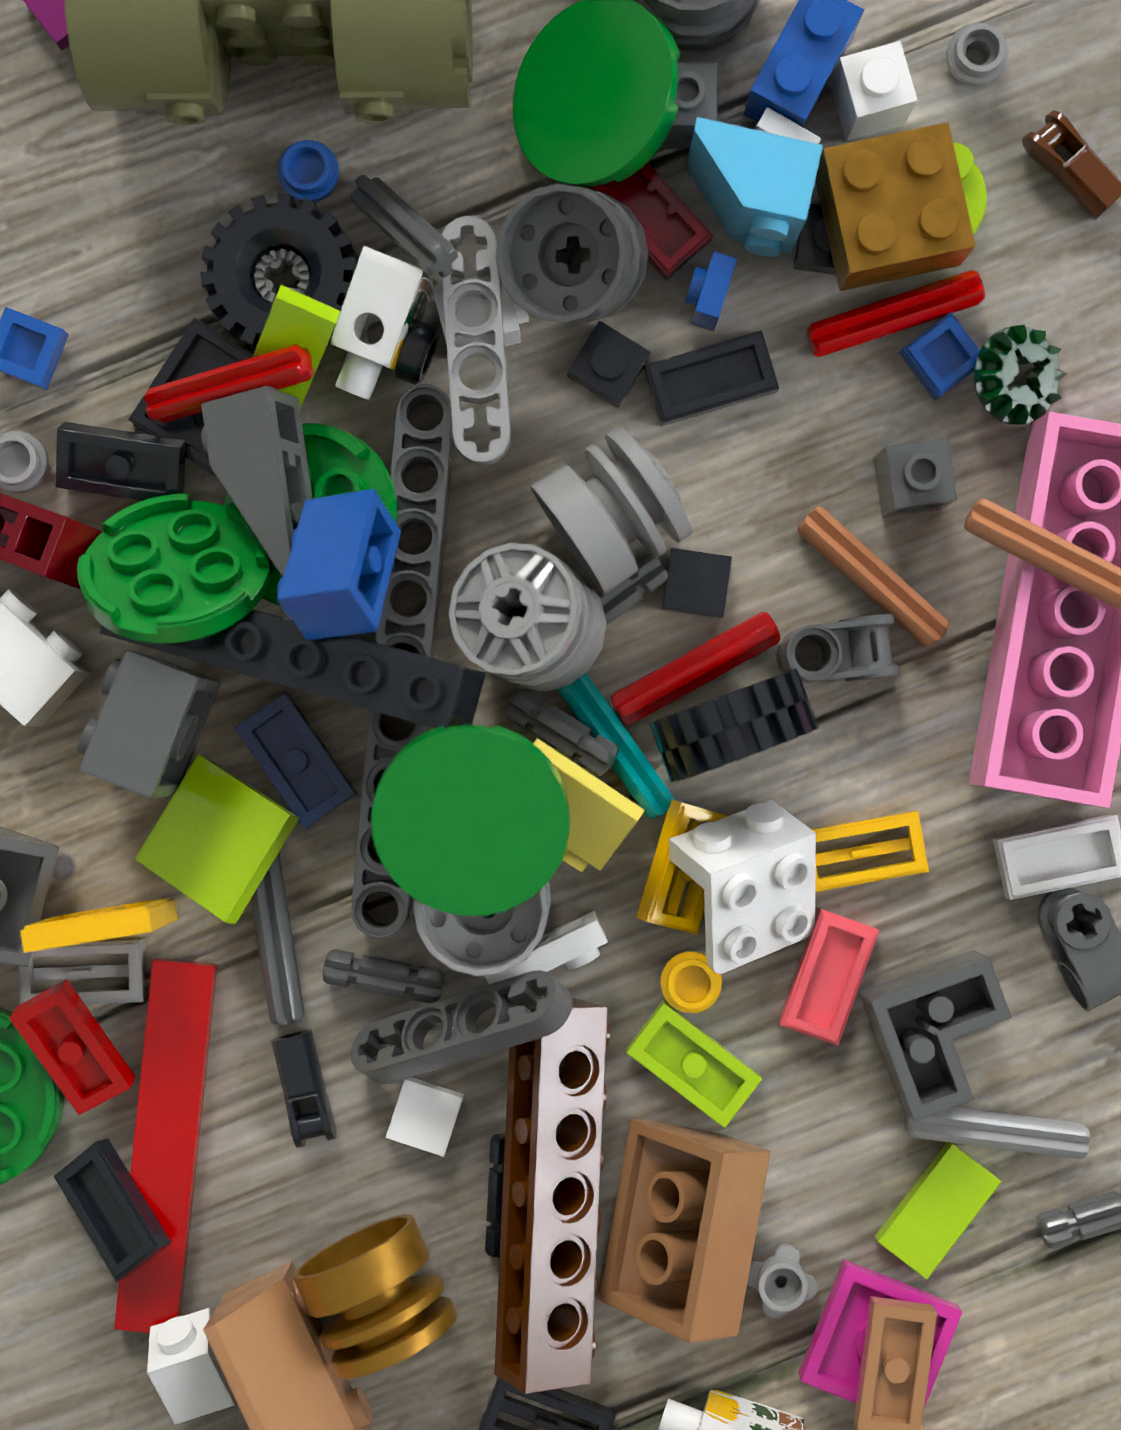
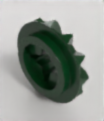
[974,324,1067,425]

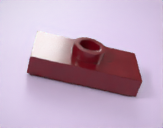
[585,162,713,281]

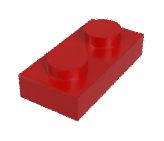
[9,979,136,1115]

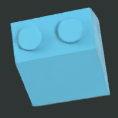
[686,117,823,257]

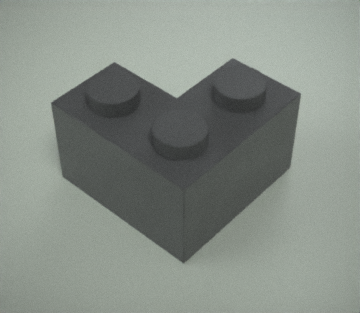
[859,950,1012,1121]

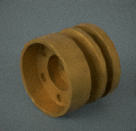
[293,1214,457,1380]

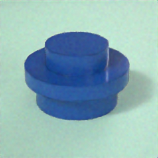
[277,140,339,202]

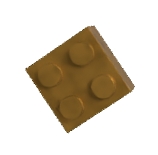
[815,122,976,292]

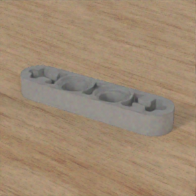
[441,216,511,467]

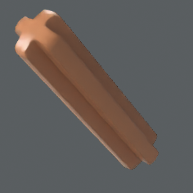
[964,499,1121,611]
[798,506,950,647]

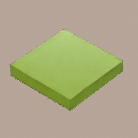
[135,754,299,925]

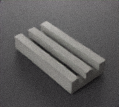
[18,938,147,1004]

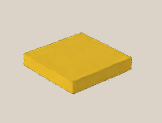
[20,897,178,953]

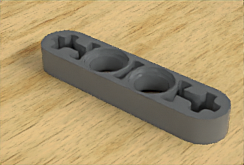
[350,970,573,1084]

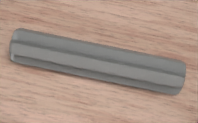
[905,1107,1090,1159]

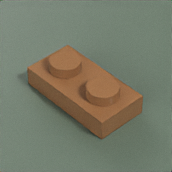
[853,1296,937,1430]

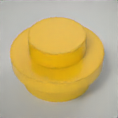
[660,951,722,1013]

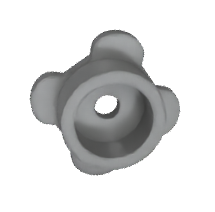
[747,1244,818,1318]

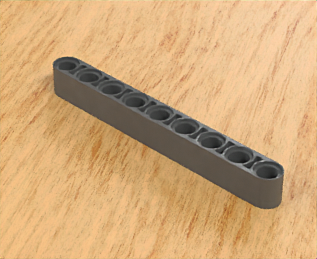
[351,384,454,938]

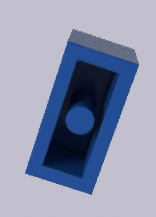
[743,0,865,128]
[277,489,401,640]

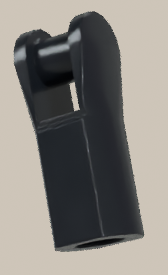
[271,1029,336,1148]

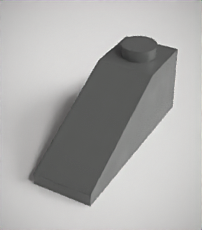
[201,386,313,576]

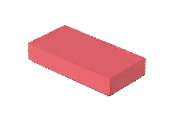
[778,908,879,1046]

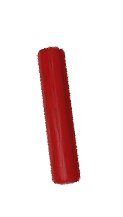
[807,270,985,357]
[144,345,314,423]
[611,612,781,725]

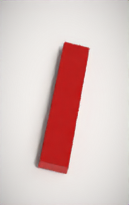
[114,958,218,1333]

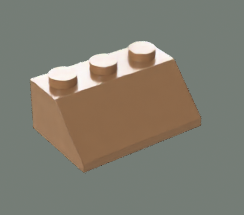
[598,1119,771,1343]
[203,1261,373,1430]

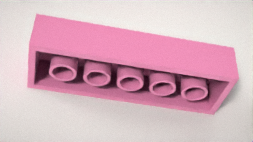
[968,411,1121,808]

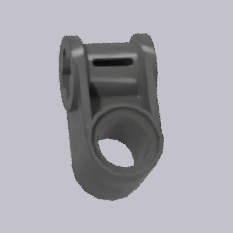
[776,614,900,683]
[1038,888,1121,1011]

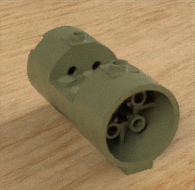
[64,0,473,125]

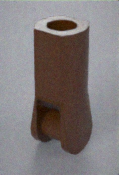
[1022,110,1121,220]

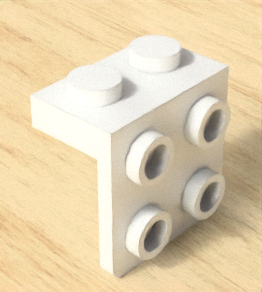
[669,800,816,974]

